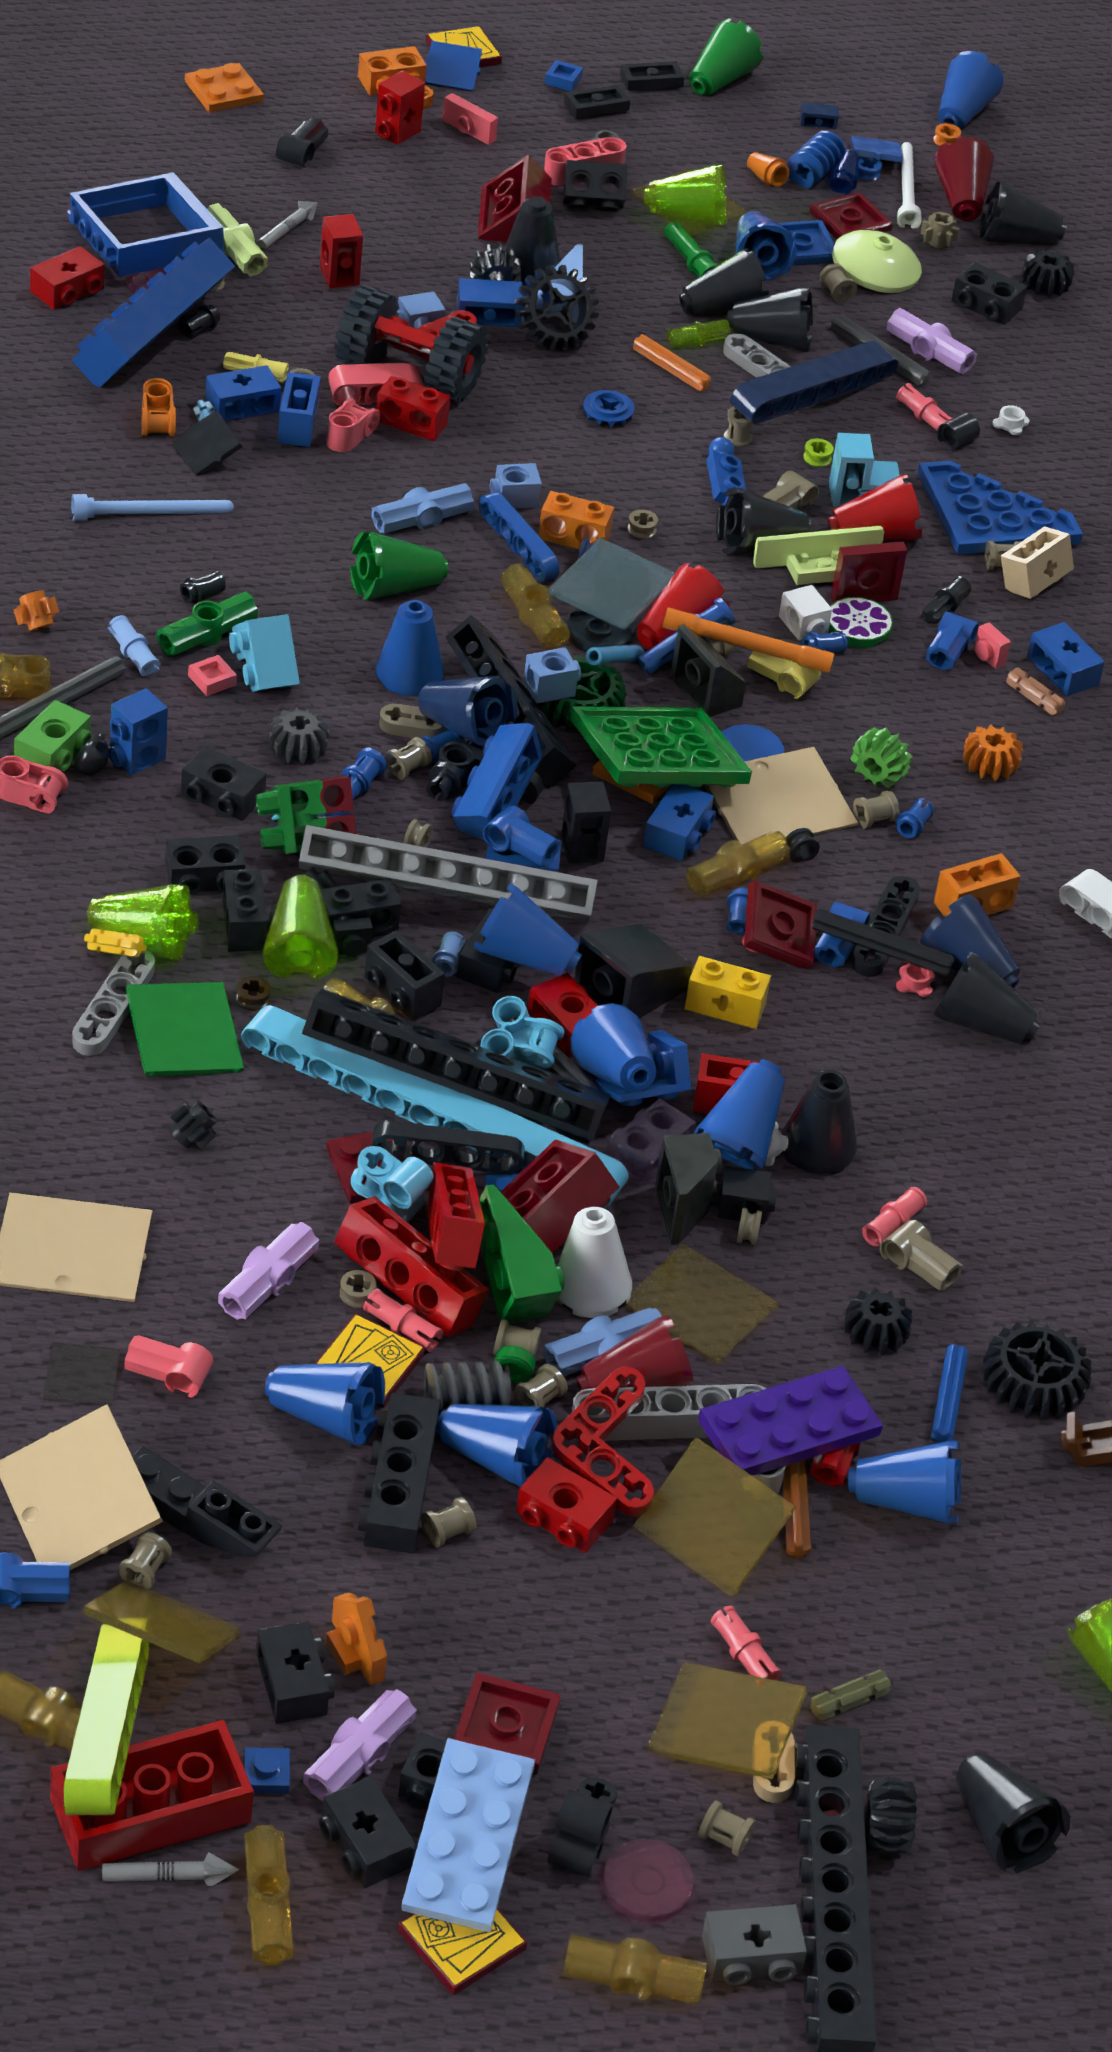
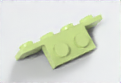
[753,526,884,585]

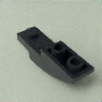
[132,1445,282,1557]

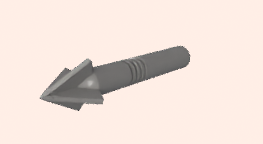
[257,201,317,250]
[102,1852,240,1886]

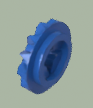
[583,390,635,428]

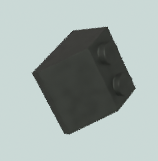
[670,625,746,717]
[655,1133,722,1245]

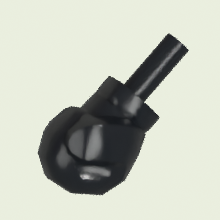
[74,734,109,776]

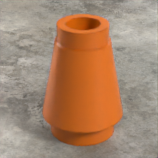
[747,152,790,187]

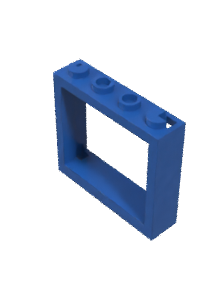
[67,173,224,277]

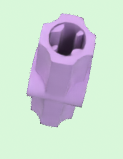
[886,308,977,375]
[218,1222,319,1320]
[303,1689,417,1801]

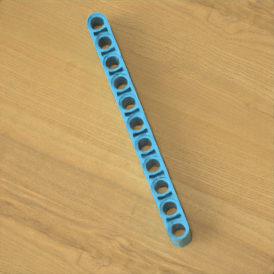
[241,1005,629,1209]

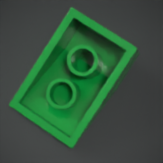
[479,1184,565,1323]

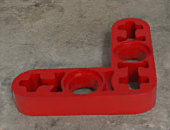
[552,1367,654,1516]

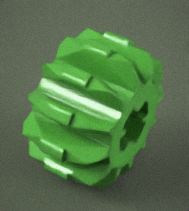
[850,727,913,788]

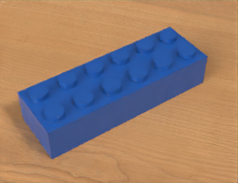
[71,237,235,388]

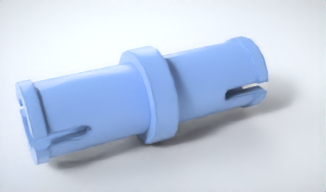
[108,615,160,676]

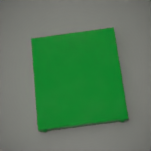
[126,982,244,1077]

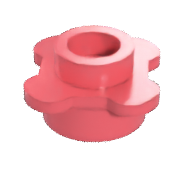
[896,963,935,997]

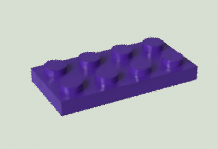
[697,1366,883,1481]

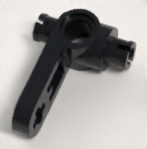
[426,737,544,804]

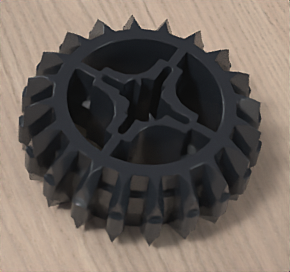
[514,264,600,351]
[982,1320,1092,1421]

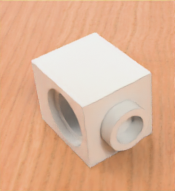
[779,585,832,640]

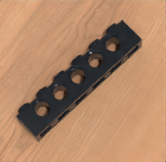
[445,615,577,787]

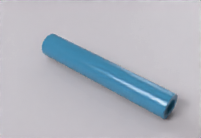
[586,645,643,665]

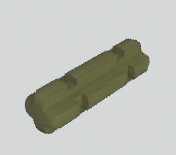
[810,1670,891,1721]

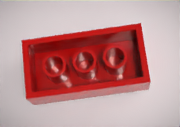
[50,1720,254,1871]

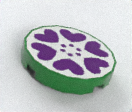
[828,597,893,648]

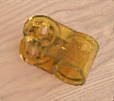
[0,653,51,699]

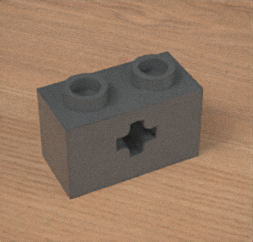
[702,1904,807,1986]

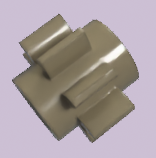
[920,212,960,248]

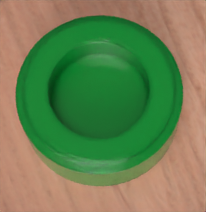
[494,1346,536,1384]

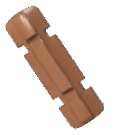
[1006,667,1066,716]

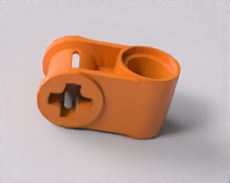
[141,378,176,437]

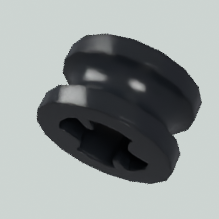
[783,828,820,863]

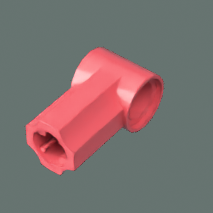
[124,1335,214,1398]

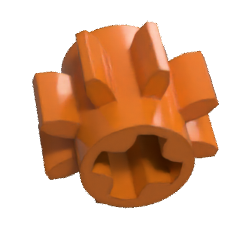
[13,590,60,632]

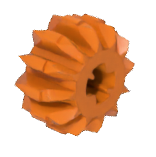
[963,724,1023,781]

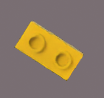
[685,956,771,1029]

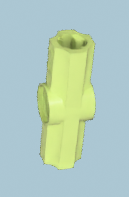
[207,203,268,276]

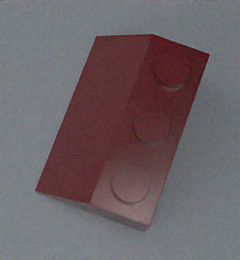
[477,154,552,242]
[501,1139,620,1256]

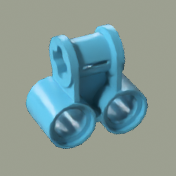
[480,996,564,1068]
[351,1146,434,1223]

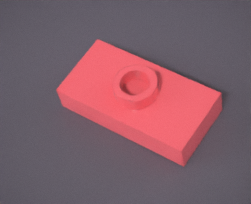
[442,93,498,145]

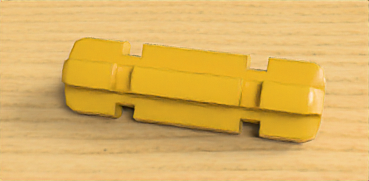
[84,929,147,958]

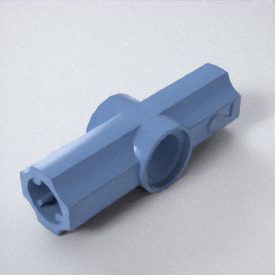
[371,483,474,534]
[543,1308,662,1376]

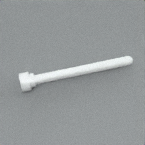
[897,142,922,229]

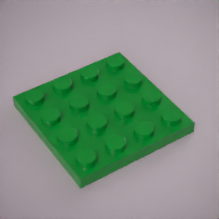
[570,706,752,787]

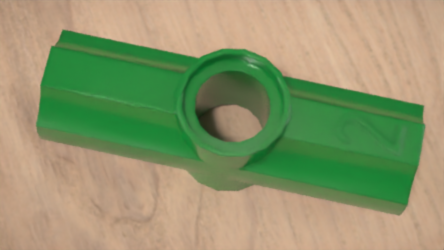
[156,591,258,657]

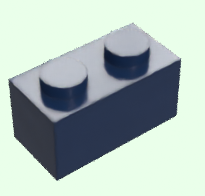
[800,103,839,129]

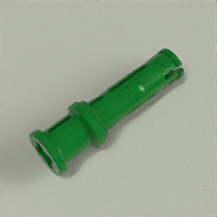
[664,221,719,277]

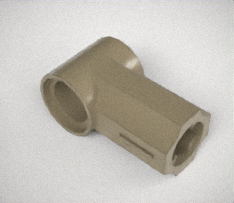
[763,470,819,511]
[880,1220,963,1291]

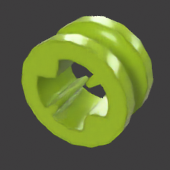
[803,438,834,467]

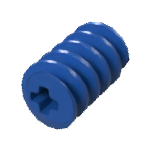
[787,131,846,189]

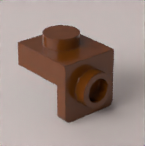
[1061,1411,1112,1467]

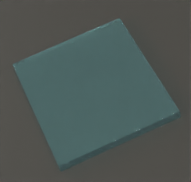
[548,538,675,630]

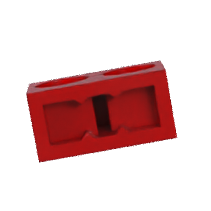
[376,375,451,442]

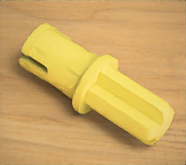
[223,352,289,384]

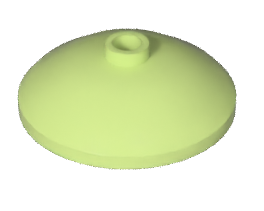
[832,230,922,293]

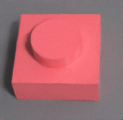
[974,623,1011,669]
[188,655,237,696]

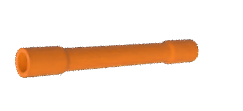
[662,607,834,673]

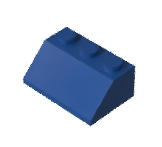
[452,723,543,841]

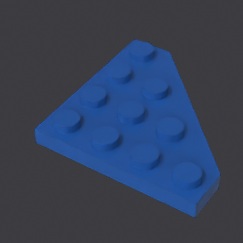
[917,461,1083,555]

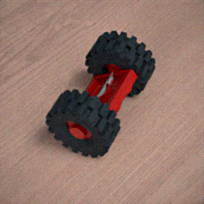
[335,285,489,404]

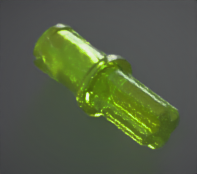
[667,319,731,349]

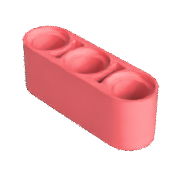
[544,137,626,186]
[328,363,424,406]

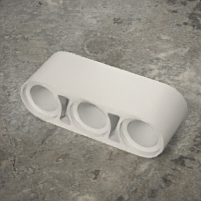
[1059,869,1112,938]

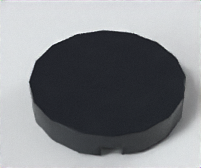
[565,604,633,652]

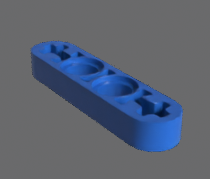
[479,492,559,583]

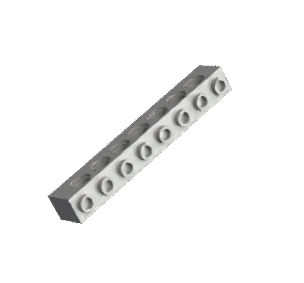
[299,825,598,922]

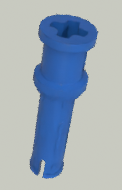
[637,597,736,676]
[317,748,387,816]

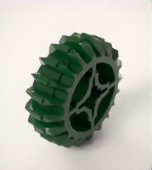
[538,654,627,733]

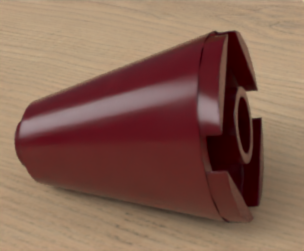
[934,136,994,221]
[576,1315,694,1391]

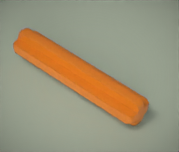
[633,334,711,391]

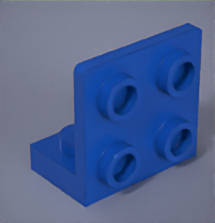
[595,1030,691,1106]

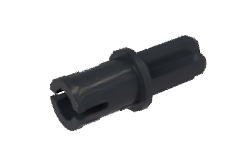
[922,576,972,623]

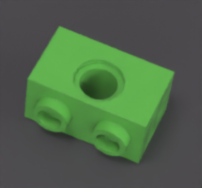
[14,700,93,779]

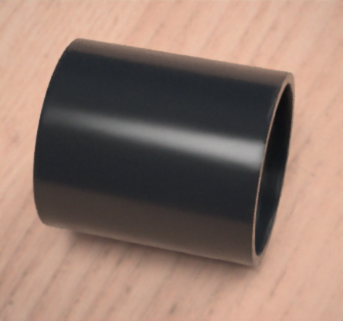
[937,413,980,451]

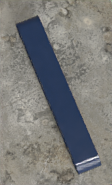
[730,341,899,424]

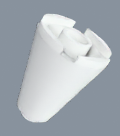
[557,1207,632,1318]

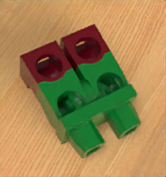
[256,775,357,854]

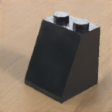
[574,924,693,1019]

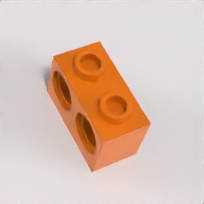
[358,46,427,96]
[538,491,614,555]
[933,853,1021,917]

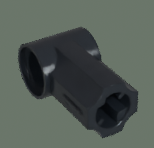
[276,117,328,168]

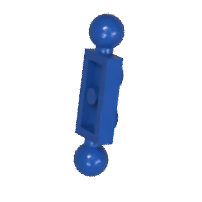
[706,437,746,505]

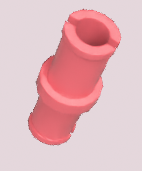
[896,383,953,430]
[862,1187,927,1247]
[363,1288,443,1352]
[710,1605,782,1689]

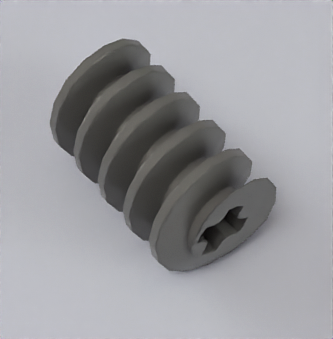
[424,1361,511,1415]

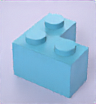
[829,433,900,507]
[229,614,300,692]

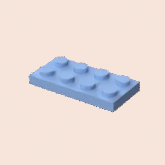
[401,1738,535,1933]

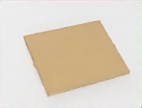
[704,747,858,851]
[0,1193,152,1302]
[0,1404,163,1570]

